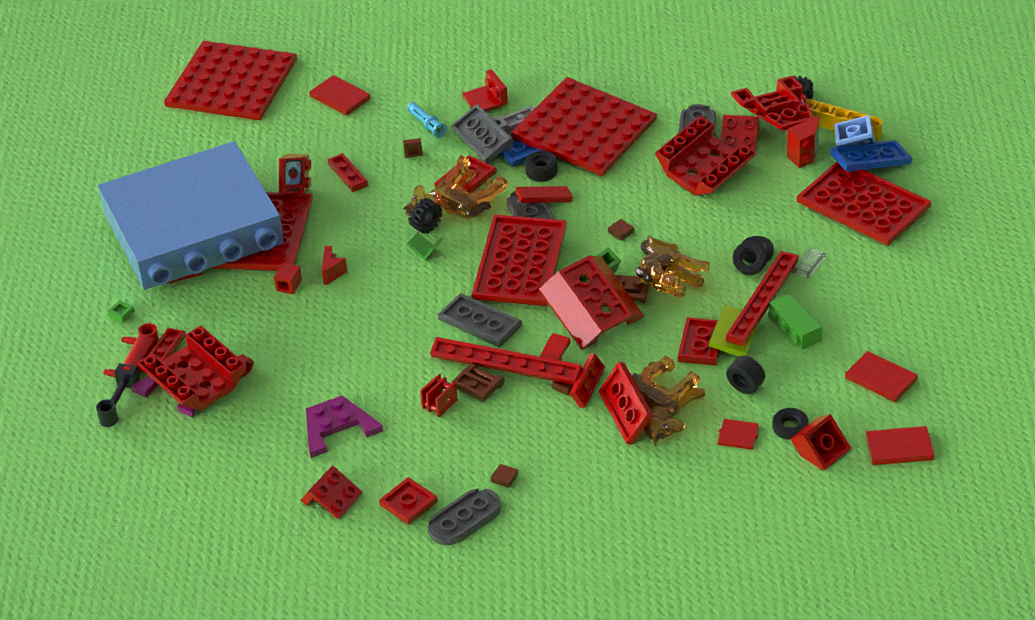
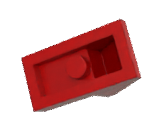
[322,246,347,285]

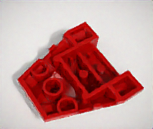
[731,75,813,131]

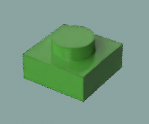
[107,300,135,323]

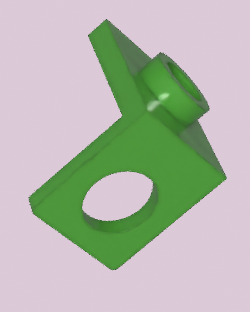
[407,232,443,261]

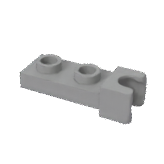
[492,106,534,134]

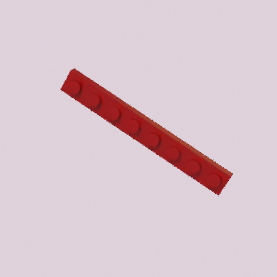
[726,251,799,346]
[430,337,582,385]

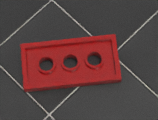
[599,362,653,445]

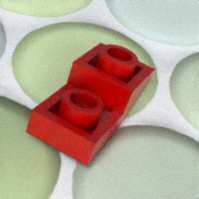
[540,333,571,361]

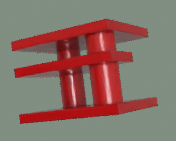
[420,374,458,417]

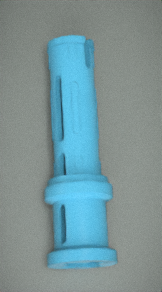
[407,102,447,138]

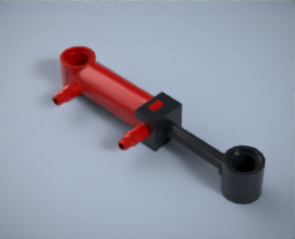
[96,323,159,427]

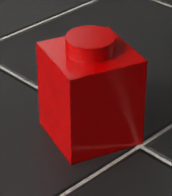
[274,263,302,294]

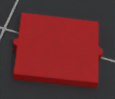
[718,419,759,450]

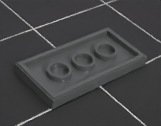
[450,104,515,164]
[438,293,522,348]

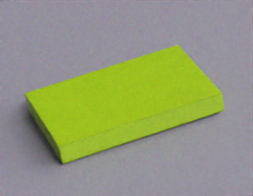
[709,304,758,356]

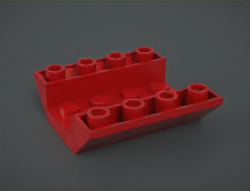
[655,115,757,195]
[538,255,644,350]
[137,325,247,410]

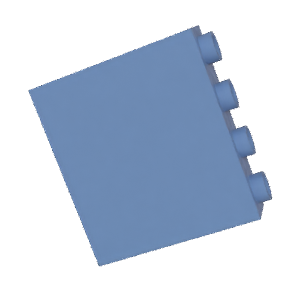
[97,141,284,290]

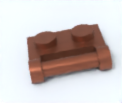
[615,275,649,303]
[452,363,505,402]

